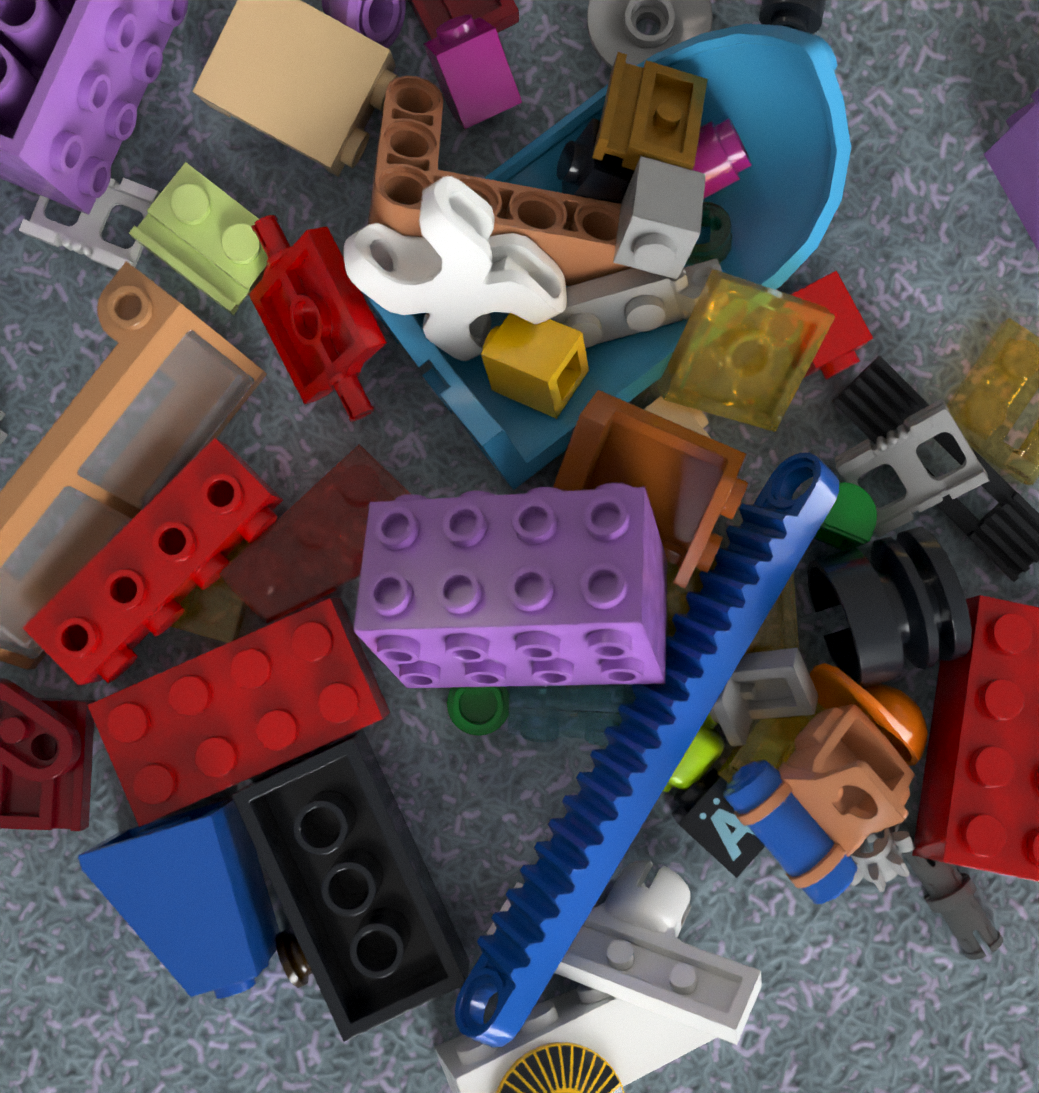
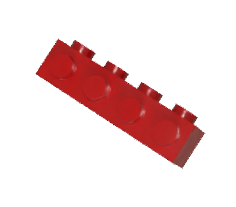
[22,438,283,685]

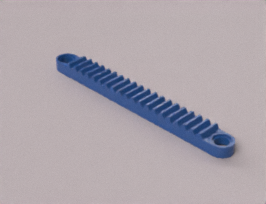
[455,453,839,1048]

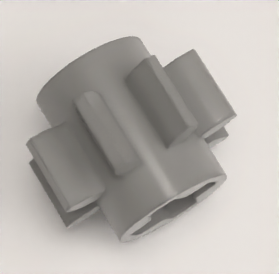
[850,824,915,892]

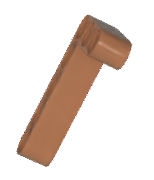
[368,76,632,286]

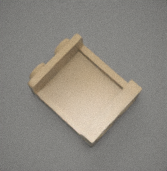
[192,0,399,177]

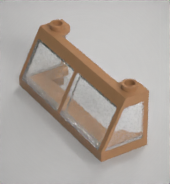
[0,261,267,670]

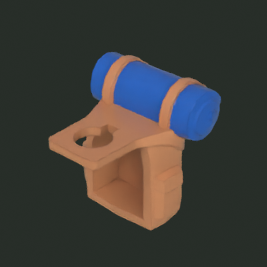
[723,704,915,904]

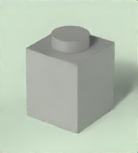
[613,156,706,279]

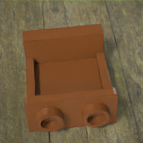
[553,390,749,589]

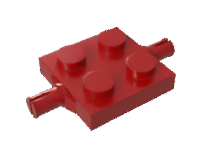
[248,215,387,422]

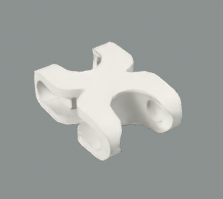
[344,176,567,361]

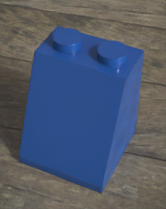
[78,798,280,999]

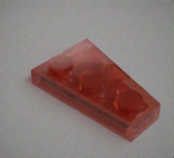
[220,444,411,624]

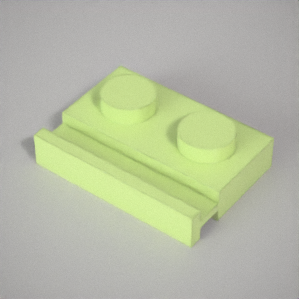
[129,162,268,315]

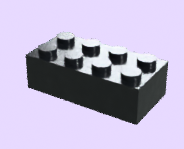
[231,730,470,1042]

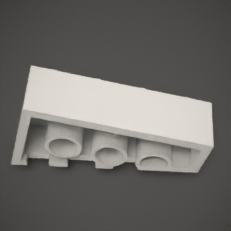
[434,984,717,1093]

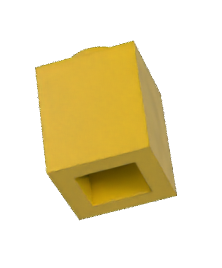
[481,313,589,419]

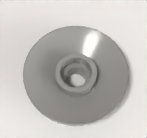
[587,0,713,69]

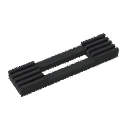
[832,356,1039,582]

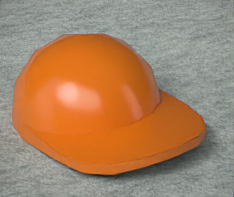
[810,663,928,766]

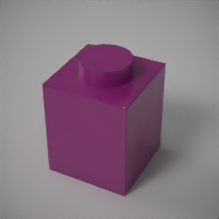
[423,14,522,129]

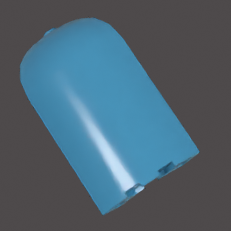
[360,23,851,490]

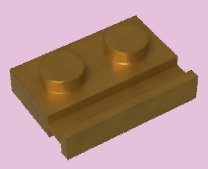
[592,52,708,170]

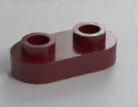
[0,678,81,782]

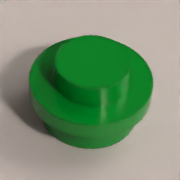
[447,687,510,736]

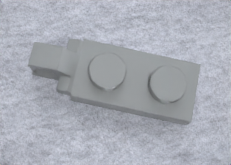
[551,258,729,349]

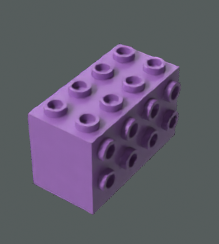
[0,0,188,215]
[354,483,667,688]

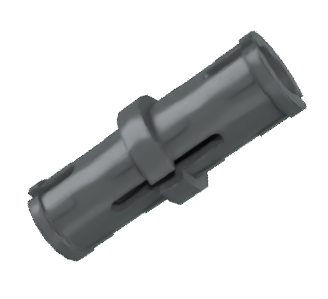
[902,850,1003,960]

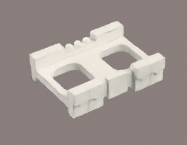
[19,177,160,271]

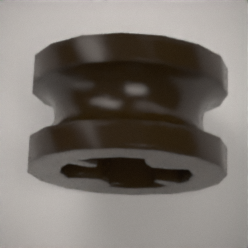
[275,929,313,988]

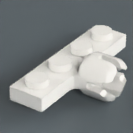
[487,860,761,1045]

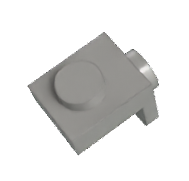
[710,648,819,746]

